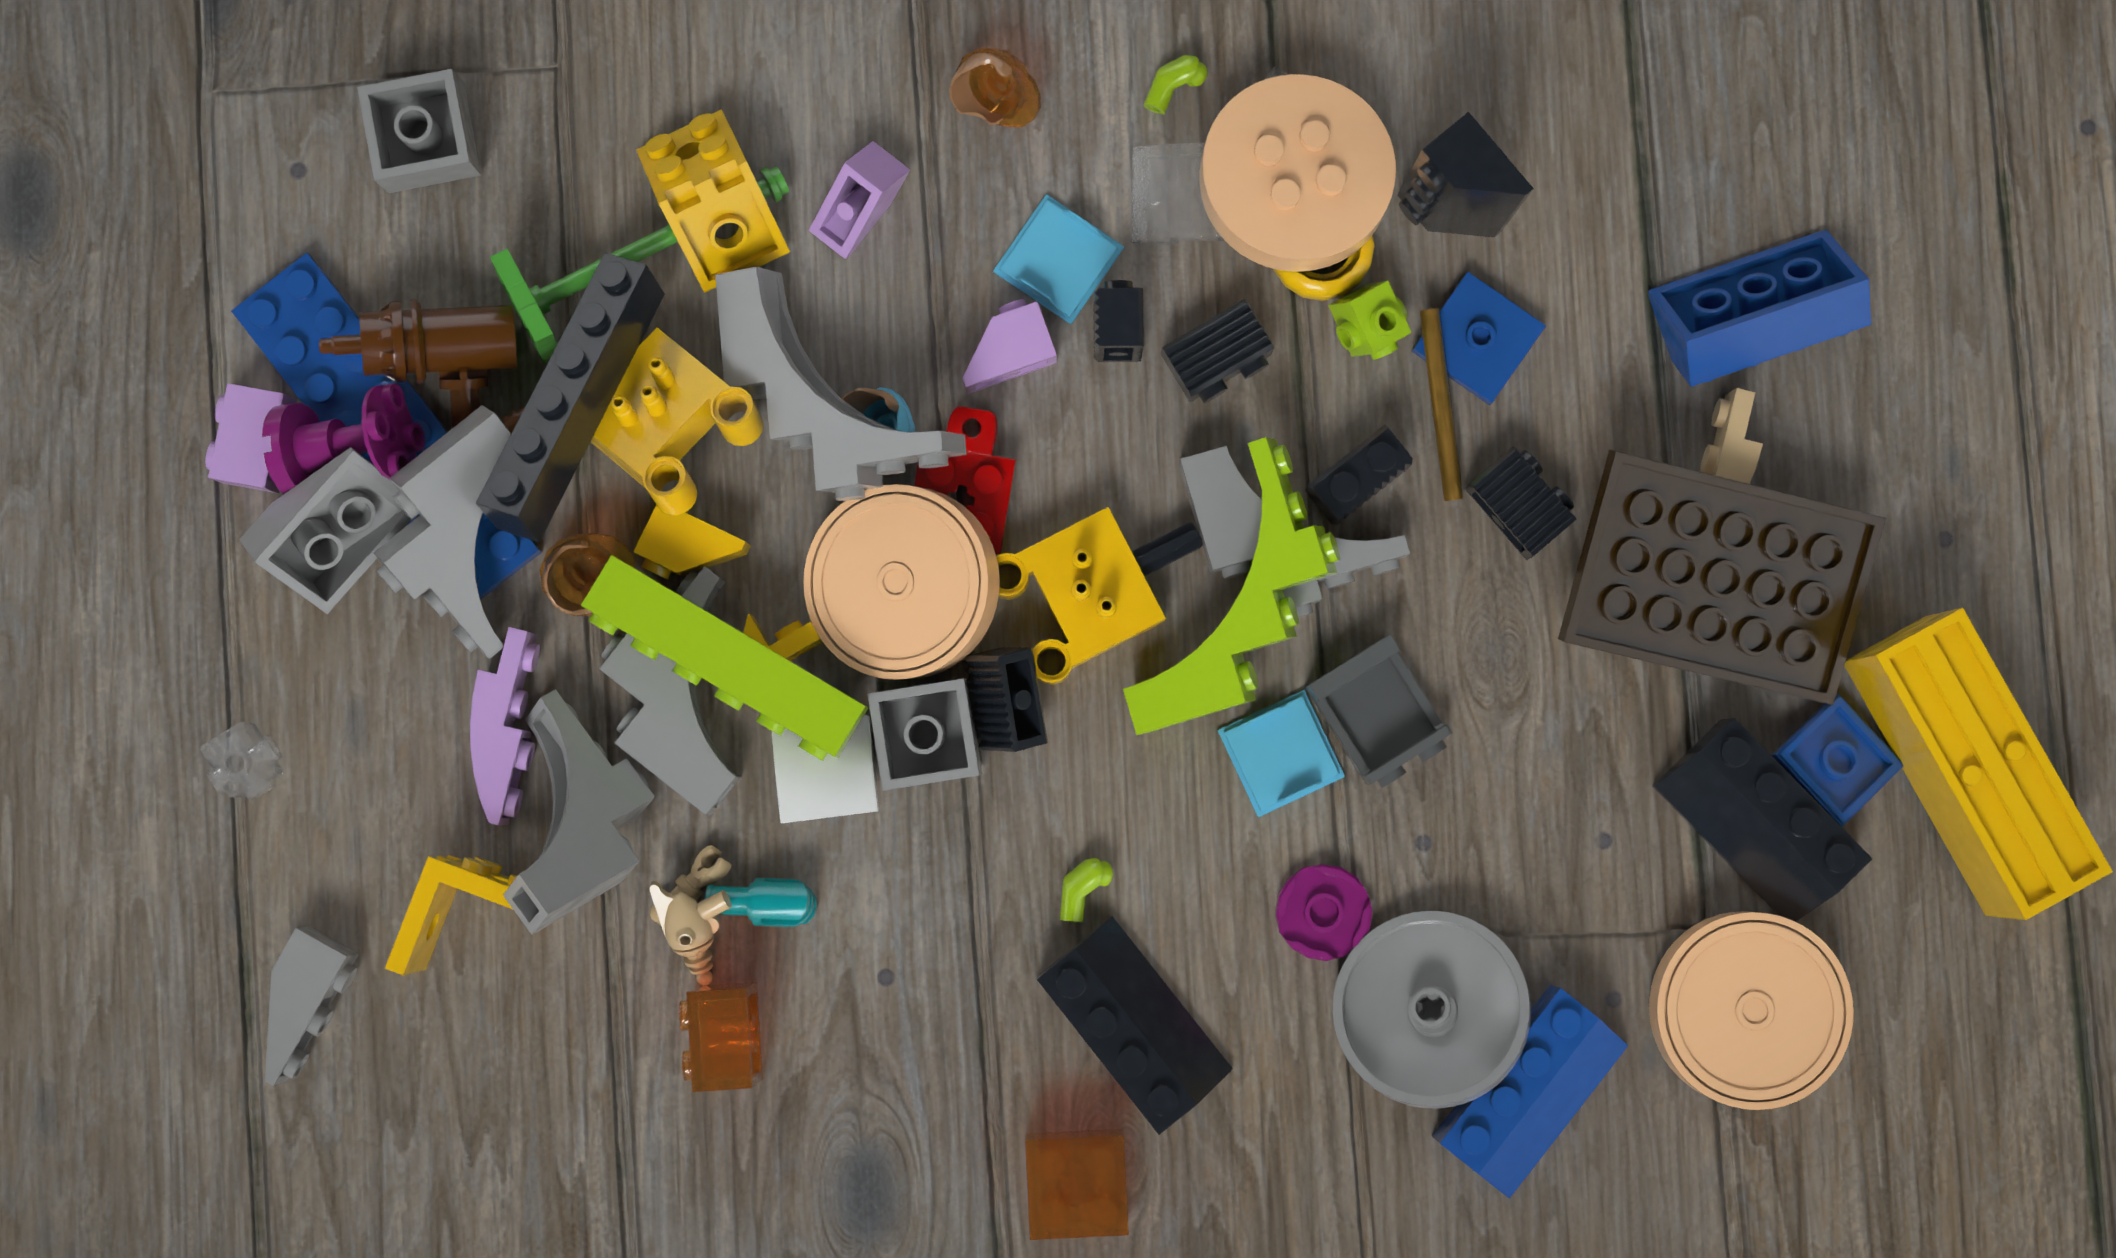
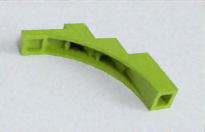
[1123,437,1340,735]

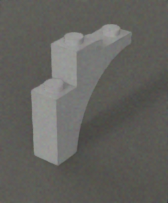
[373,405,511,659]
[1178,446,1410,617]
[599,567,742,815]
[503,689,655,935]

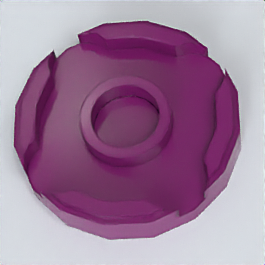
[1275,864,1372,961]

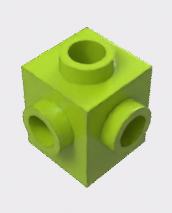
[1328,280,1412,360]

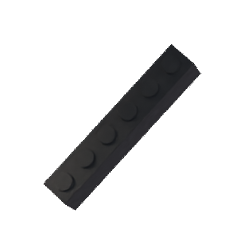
[476,253,665,543]

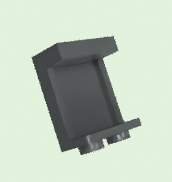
[1304,634,1453,787]

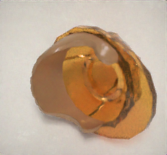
[949,47,1041,127]
[540,533,636,616]

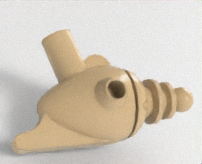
[650,881,732,986]

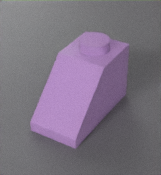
[808,141,910,259]
[963,299,1057,394]

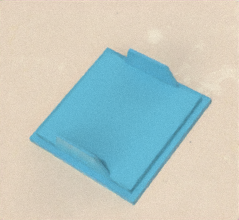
[993,194,1124,325]
[1217,690,1345,817]

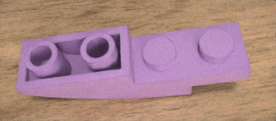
[470,627,540,825]

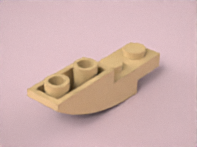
[1700,388,1763,484]

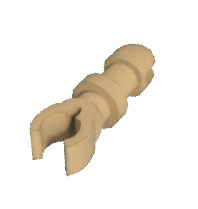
[650,845,732,925]

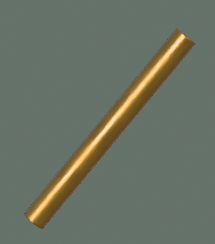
[1420,308,1463,501]

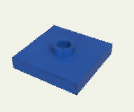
[1412,272,1546,406]
[1771,693,1903,827]

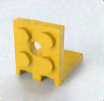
[636,109,790,293]
[385,855,517,976]

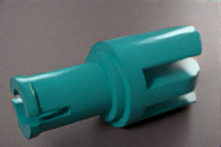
[705,878,818,927]

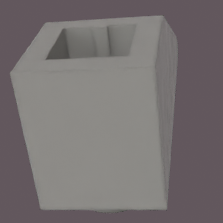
[265,926,359,1086]

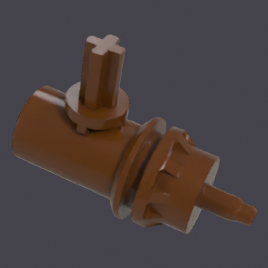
[319,299,517,428]

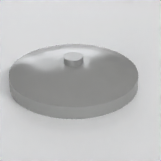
[1333,911,1531,1109]

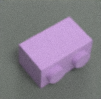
[205,383,297,494]

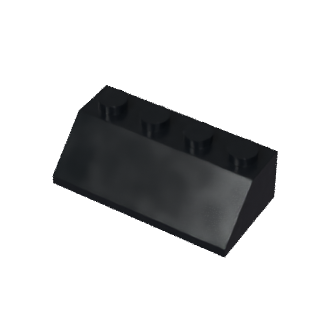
[1397,111,1534,237]
[1652,718,1873,922]
[1037,916,1233,1135]

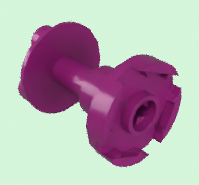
[262,384,425,494]

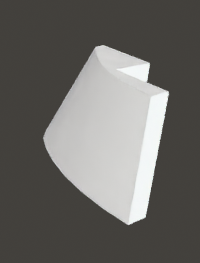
[772,715,879,824]

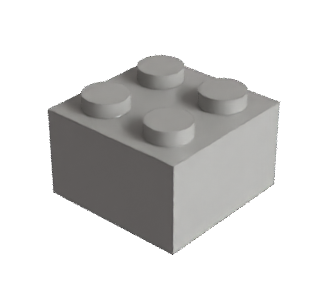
[357,69,481,194]
[867,678,983,791]

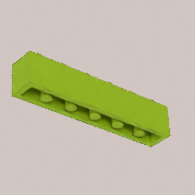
[581,555,870,761]

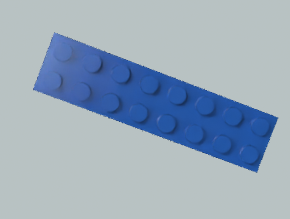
[231,253,542,600]

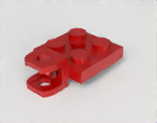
[914,406,1017,554]

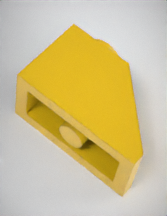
[633,505,751,579]

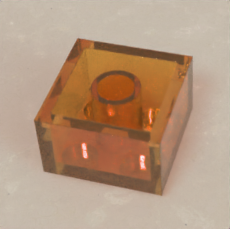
[679,982,763,1092]
[1025,1129,1129,1240]

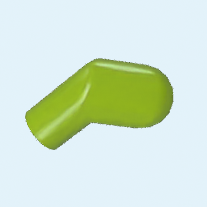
[1143,55,1208,115]
[1060,858,1113,922]

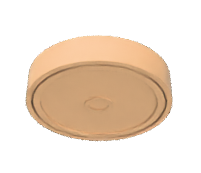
[1199,74,1396,272]
[803,484,1000,680]
[1649,911,1854,1110]

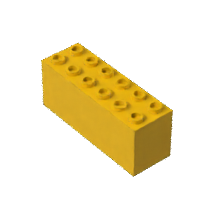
[1844,608,2113,920]

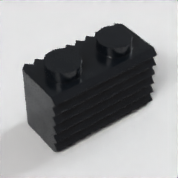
[1093,280,1144,362]
[1161,299,1274,403]
[1305,425,1413,525]
[1464,446,1577,560]
[964,647,1048,752]

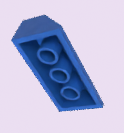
[1648,229,1871,387]
[1432,984,1628,1199]

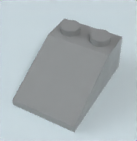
[239,447,412,614]

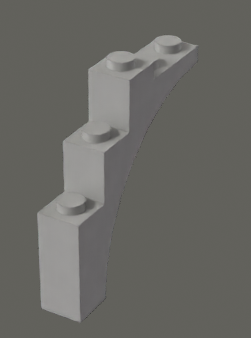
[715,267,967,501]

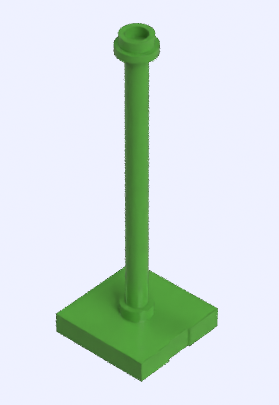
[490,166,789,363]

